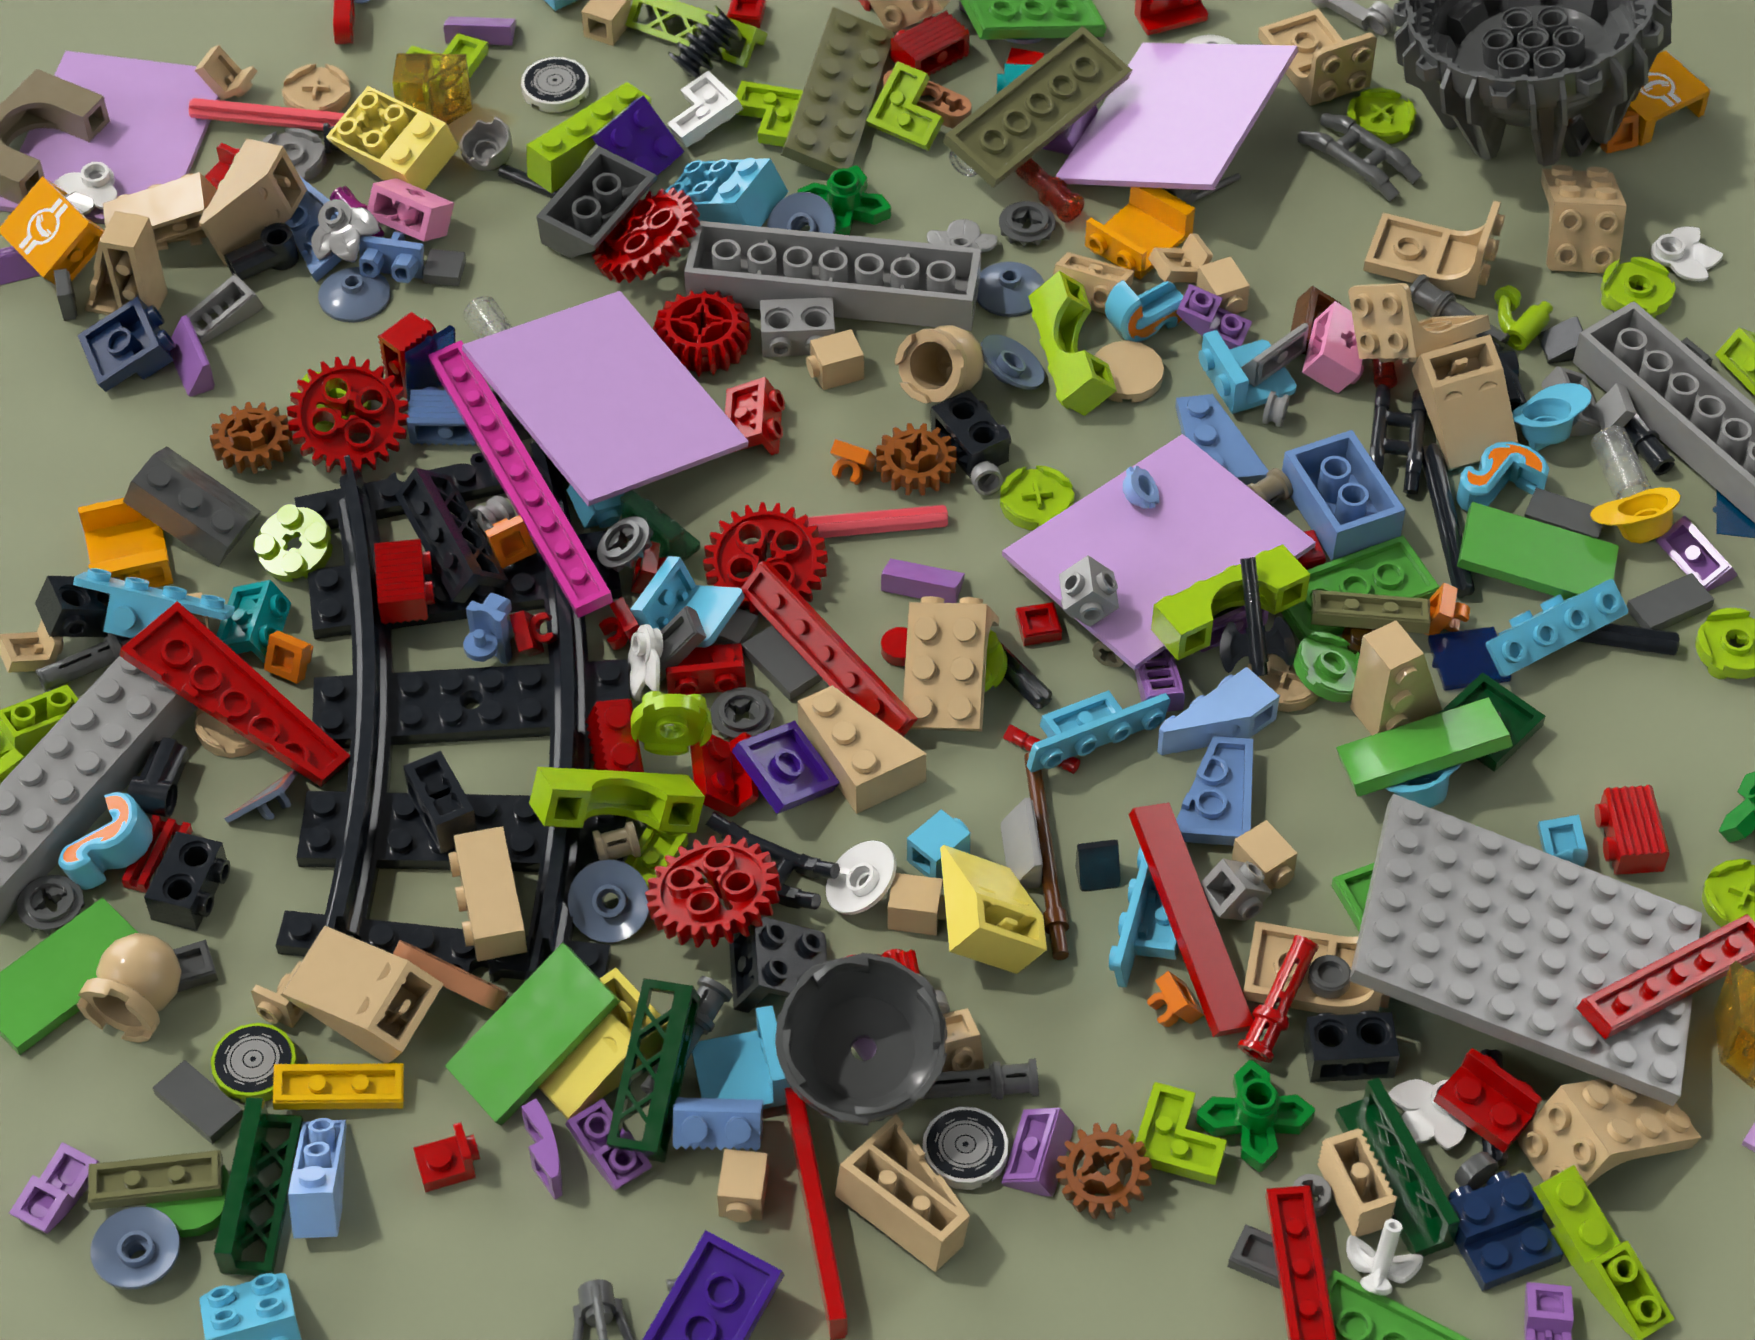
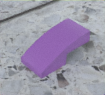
[521,1098,562,1200]
[9,1142,100,1234]
[1524,1282,1574,1340]

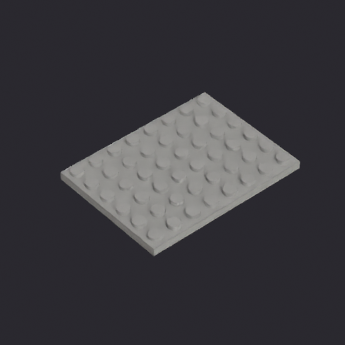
[1349,794,1702,1106]

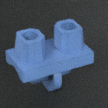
[359,232,425,283]
[463,593,514,665]

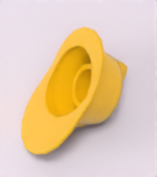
[1590,487,1681,544]

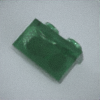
[620,489,701,562]

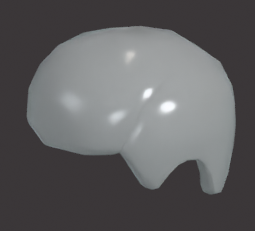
[459,117,513,171]

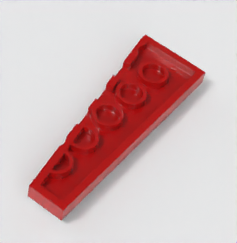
[120,601,351,787]

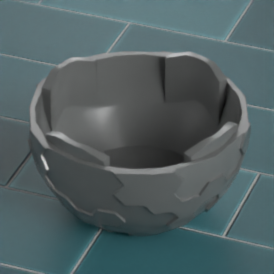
[775,953,948,1125]

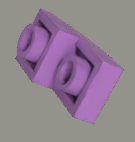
[1176,284,1252,349]
[565,1098,652,1191]

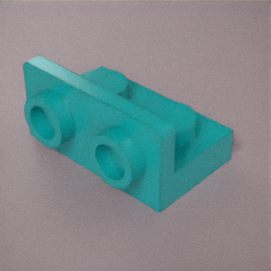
[216,580,291,663]

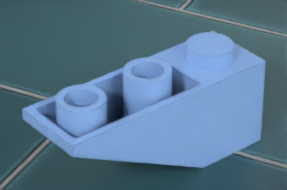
[1157,667,1280,755]
[288,1118,346,1239]

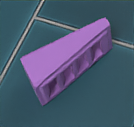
[1134,648,1185,712]

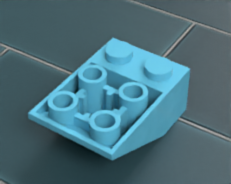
[666,158,788,227]

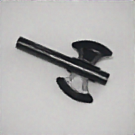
[1219,557,1296,676]

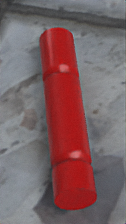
[1003,724,1081,774]

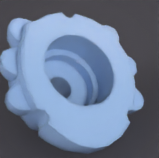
[1123,466,1160,509]

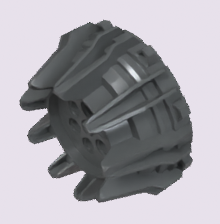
[1393,0,1672,166]

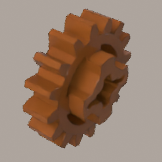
[210,402,293,474]
[876,423,956,496]
[1056,1123,1152,1219]

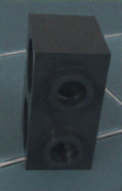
[931,390,1011,479]
[35,576,119,637]
[403,750,477,853]
[144,831,230,931]
[1303,1010,1400,1083]

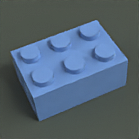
[1282,430,1405,561]

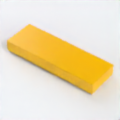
[273,1063,404,1110]

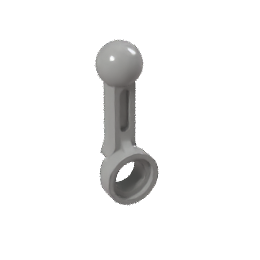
[1311,0,1398,35]

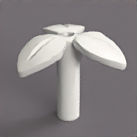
[1346,1219,1423,1296]

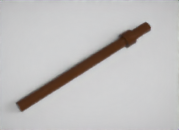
[1024,752,1069,960]

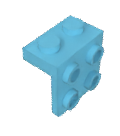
[1198,330,1296,414]
[630,556,745,648]
[692,1005,790,1109]
[199,1273,302,1340]

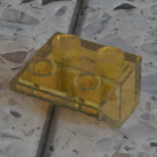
[392,53,473,125]
[1714,961,1755,1089]

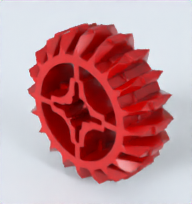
[653,289,751,377]

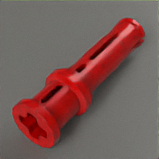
[1237,935,1319,1063]

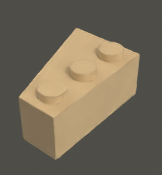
[103,172,217,250]
[85,211,168,315]
[1350,620,1442,735]
[797,685,926,814]
[448,826,527,962]
[835,1114,970,1272]

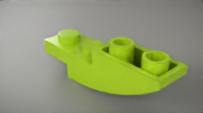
[0,684,79,758]
[1533,1165,1675,1340]

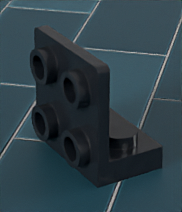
[729,916,828,1013]

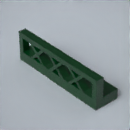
[606,978,700,1163]
[1335,1077,1460,1257]
[214,1097,303,1276]

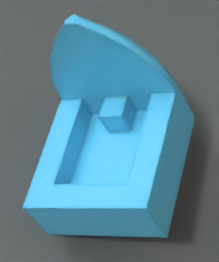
[1537,815,1589,867]

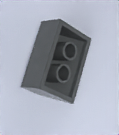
[536,146,657,258]
[123,447,261,567]

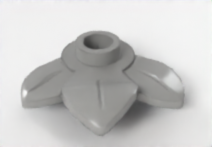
[311,199,380,262]
[927,219,997,253]

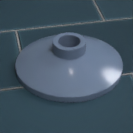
[767,192,836,234]
[977,262,1044,317]
[318,267,391,322]
[981,334,1045,390]
[568,860,649,943]
[90,1207,180,1290]

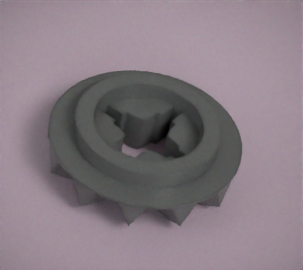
[999,201,1055,247]
[597,516,654,572]
[711,687,774,740]
[17,875,85,935]

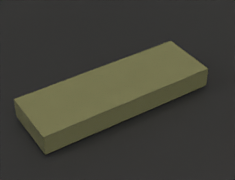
[1311,590,1431,634]
[88,1150,223,1210]

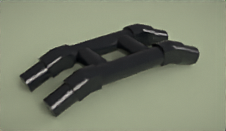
[1369,384,1427,495]
[688,811,840,910]

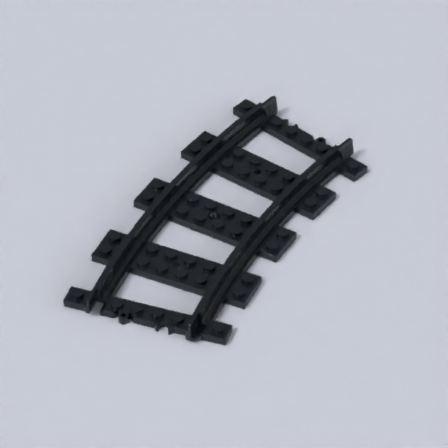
[276,438,630,983]

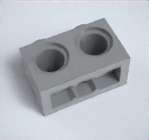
[760,297,835,357]

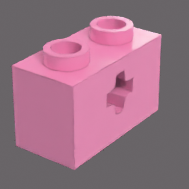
[367,178,454,242]
[1302,302,1364,394]

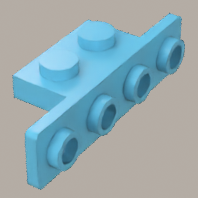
[73,568,235,638]
[1486,579,1628,677]
[1026,690,1171,772]
[1109,846,1179,987]

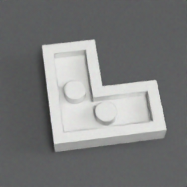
[667,71,743,148]

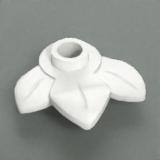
[54,162,117,216]
[1651,227,1723,281]
[628,624,663,701]
[1388,1079,1467,1150]

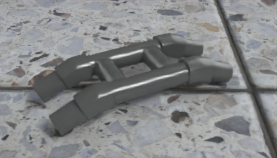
[1298,113,1422,202]

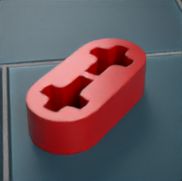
[333,0,355,45]

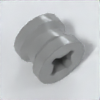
[470,495,516,543]

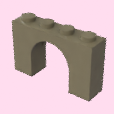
[0,69,110,204]

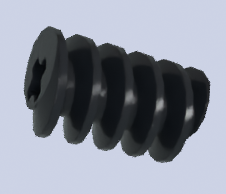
[668,5,743,78]

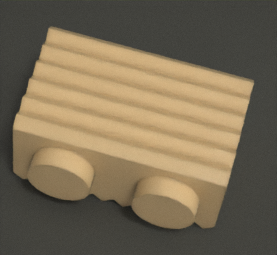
[1317,1128,1397,1238]

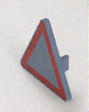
[224,769,299,823]

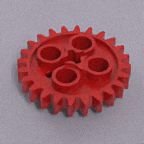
[592,188,701,283]
[287,356,409,475]
[703,502,828,621]
[645,835,781,948]

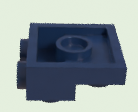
[77,296,176,392]
[1448,1171,1563,1292]

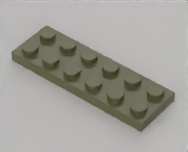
[781,7,895,175]
[943,26,1132,188]

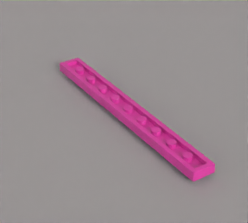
[428,340,614,618]

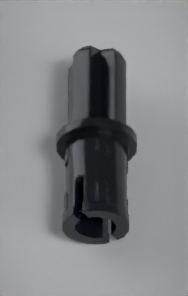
[1621,412,1675,476]

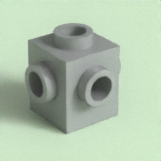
[1059,555,1119,627]
[1200,859,1272,921]

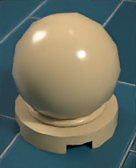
[895,325,985,403]
[77,933,181,1043]

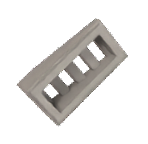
[186,274,264,344]

